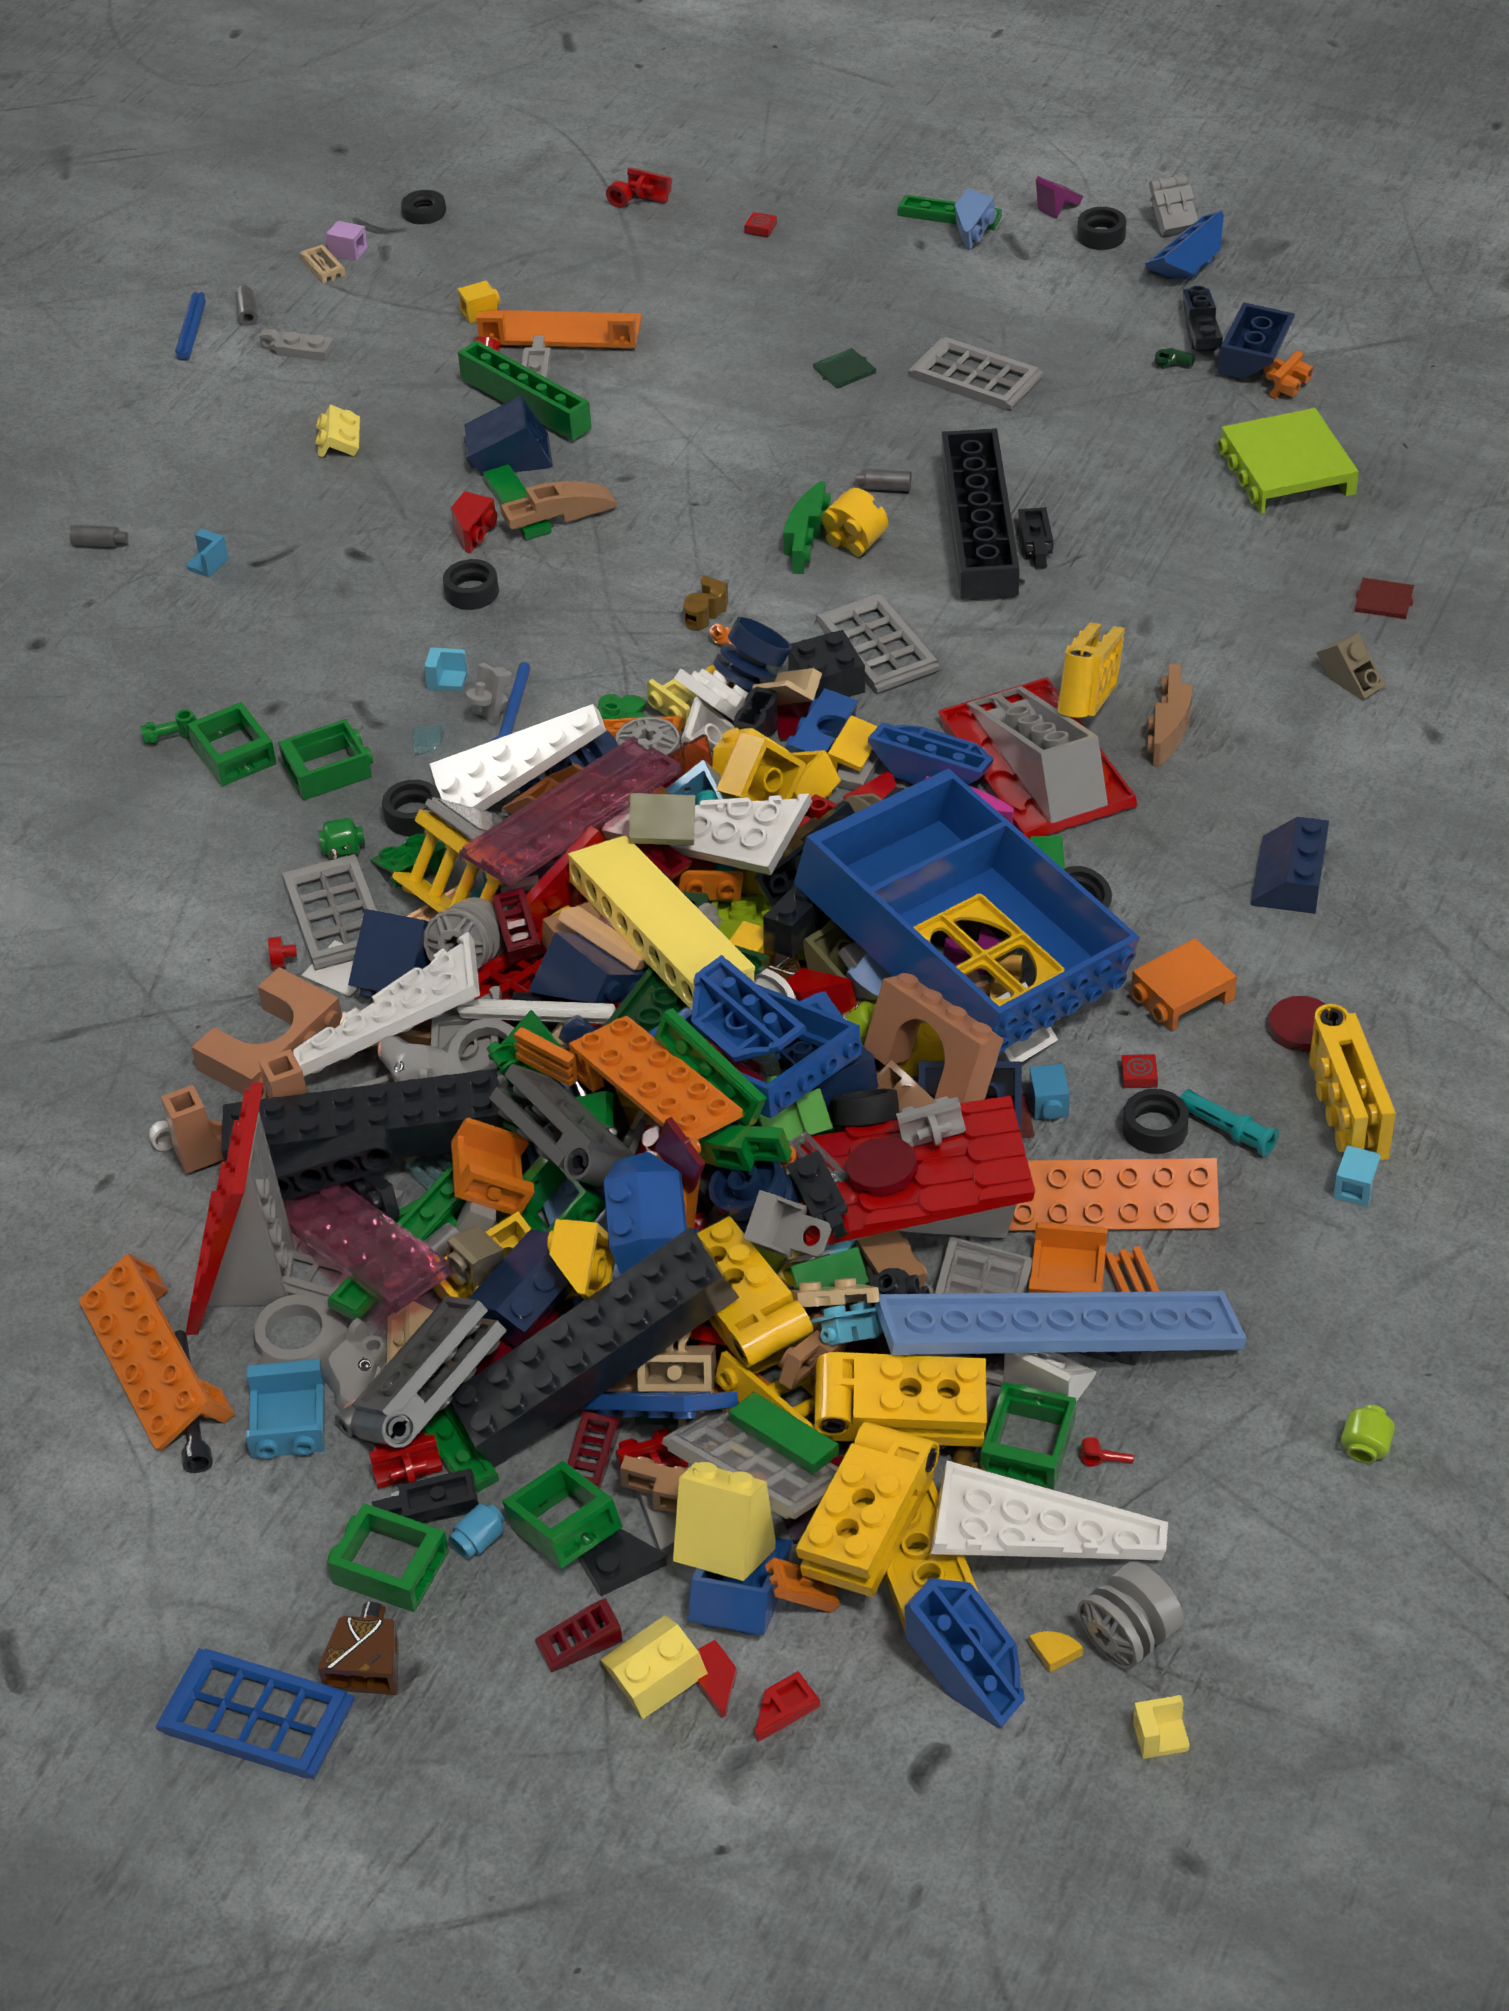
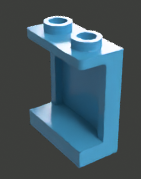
[246,1359,325,1459]

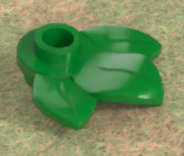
[597,694,647,719]

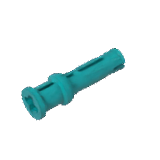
[1180,1089,1279,1157]

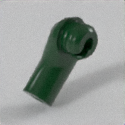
[1154,348,1195,368]

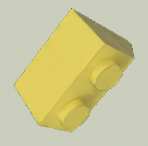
[600,1615,708,1720]

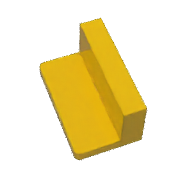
[828,715,878,772]

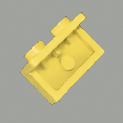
[315,405,360,458]
[647,679,714,729]

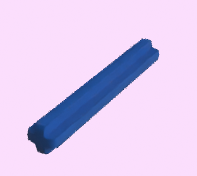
[175,292,206,360]

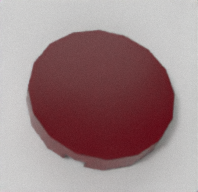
[1269,996,1326,1052]
[846,1137,918,1196]

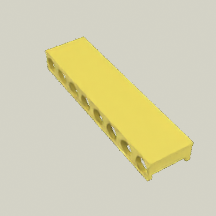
[568,835,755,1010]

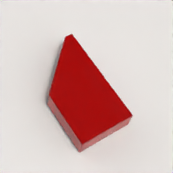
[696,1639,737,1718]
[754,1671,820,1742]

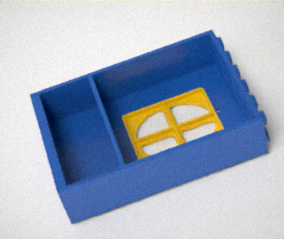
[794,768,1140,1054]

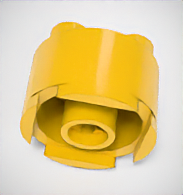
[822,487,889,557]

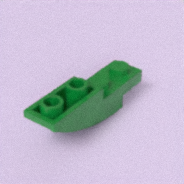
[783,481,831,574]
[657,1123,792,1171]

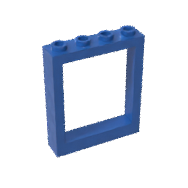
[648,984,862,1119]

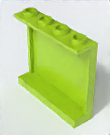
[1217,408,1359,514]

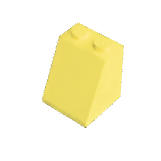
[673,1462,776,1581]

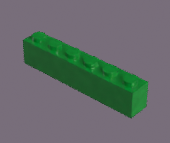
[458,340,592,441]

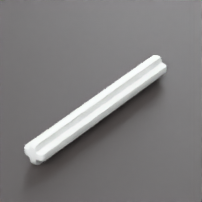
[457,999,616,1024]

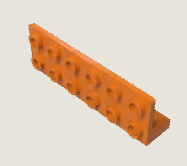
[476,310,642,349]
[569,1016,743,1153]
[1008,1158,1219,1231]
[79,1253,235,1451]

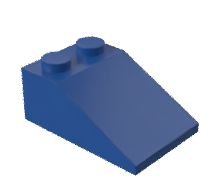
[688,1537,793,1635]

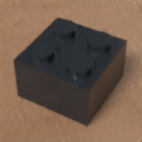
[788,630,865,705]

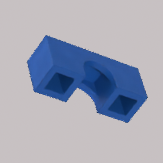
[785,688,858,754]

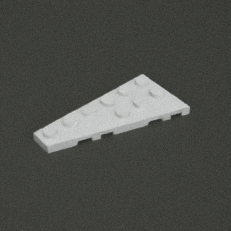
[430,704,606,810]
[602,794,812,875]
[293,932,480,1076]
[931,1461,1168,1560]

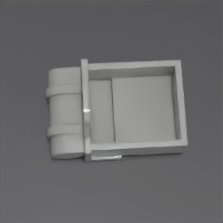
[1149,175,1198,236]
[743,1190,831,1257]

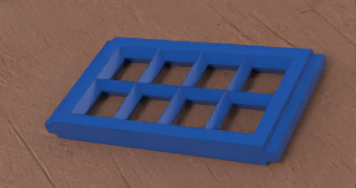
[156,1648,355,1779]

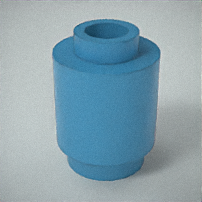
[448,1503,505,1560]

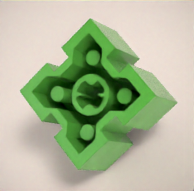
[739,1075,833,1143]

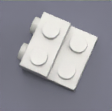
[674,668,748,720]

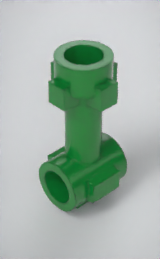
[140,709,197,744]

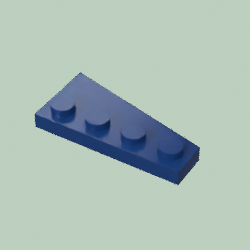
[582,1391,738,1419]

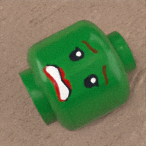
[318,818,365,860]

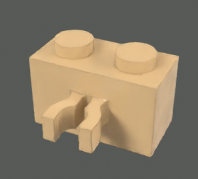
[637,1331,716,1391]

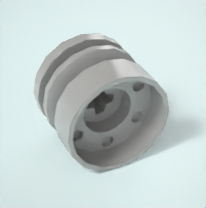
[616,717,683,794]
[424,897,505,970]
[1077,1561,1184,1669]

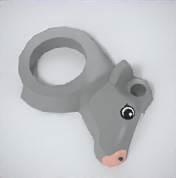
[378,1018,514,1090]
[254,1294,387,1411]

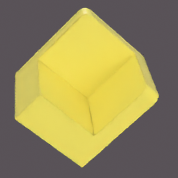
[1133,1695,1190,1759]

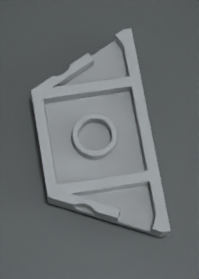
[431,986,501,1072]

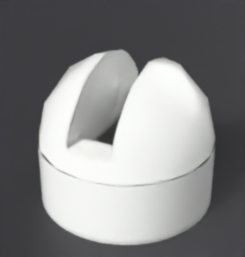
[149,1121,174,1151]

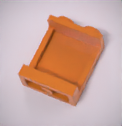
[672,855,744,901]
[1130,938,1237,1032]
[451,1118,534,1215]
[1029,1222,1107,1293]

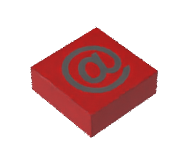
[744,212,777,237]
[1121,1054,1158,1088]

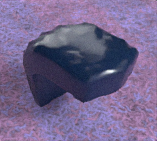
[559,1015,602,1047]

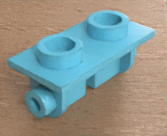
[810,1302,883,1346]

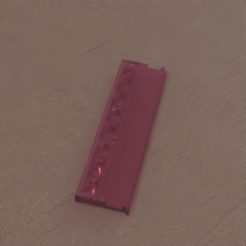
[459,736,681,887]

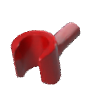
[1079,1437,1134,1467]

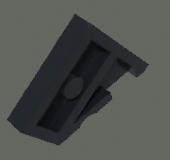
[578,1528,667,1596]

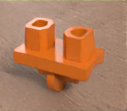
[1264,350,1314,399]

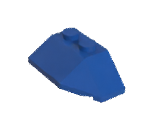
[1145,210,1224,279]
[868,723,994,785]
[691,955,807,1062]
[604,1151,687,1275]
[905,1578,1025,1728]

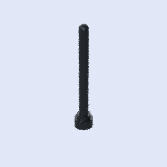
[174,1330,213,1473]

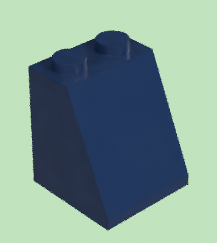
[463,395,553,476]
[348,909,431,998]
[529,932,646,1004]

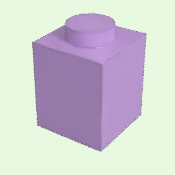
[325,221,368,261]

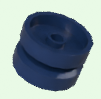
[708,1161,800,1234]

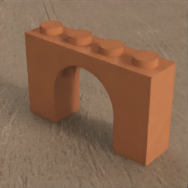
[191,967,342,1097]
[864,973,1003,1103]
[161,1049,307,1174]

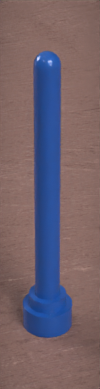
[490,662,530,742]

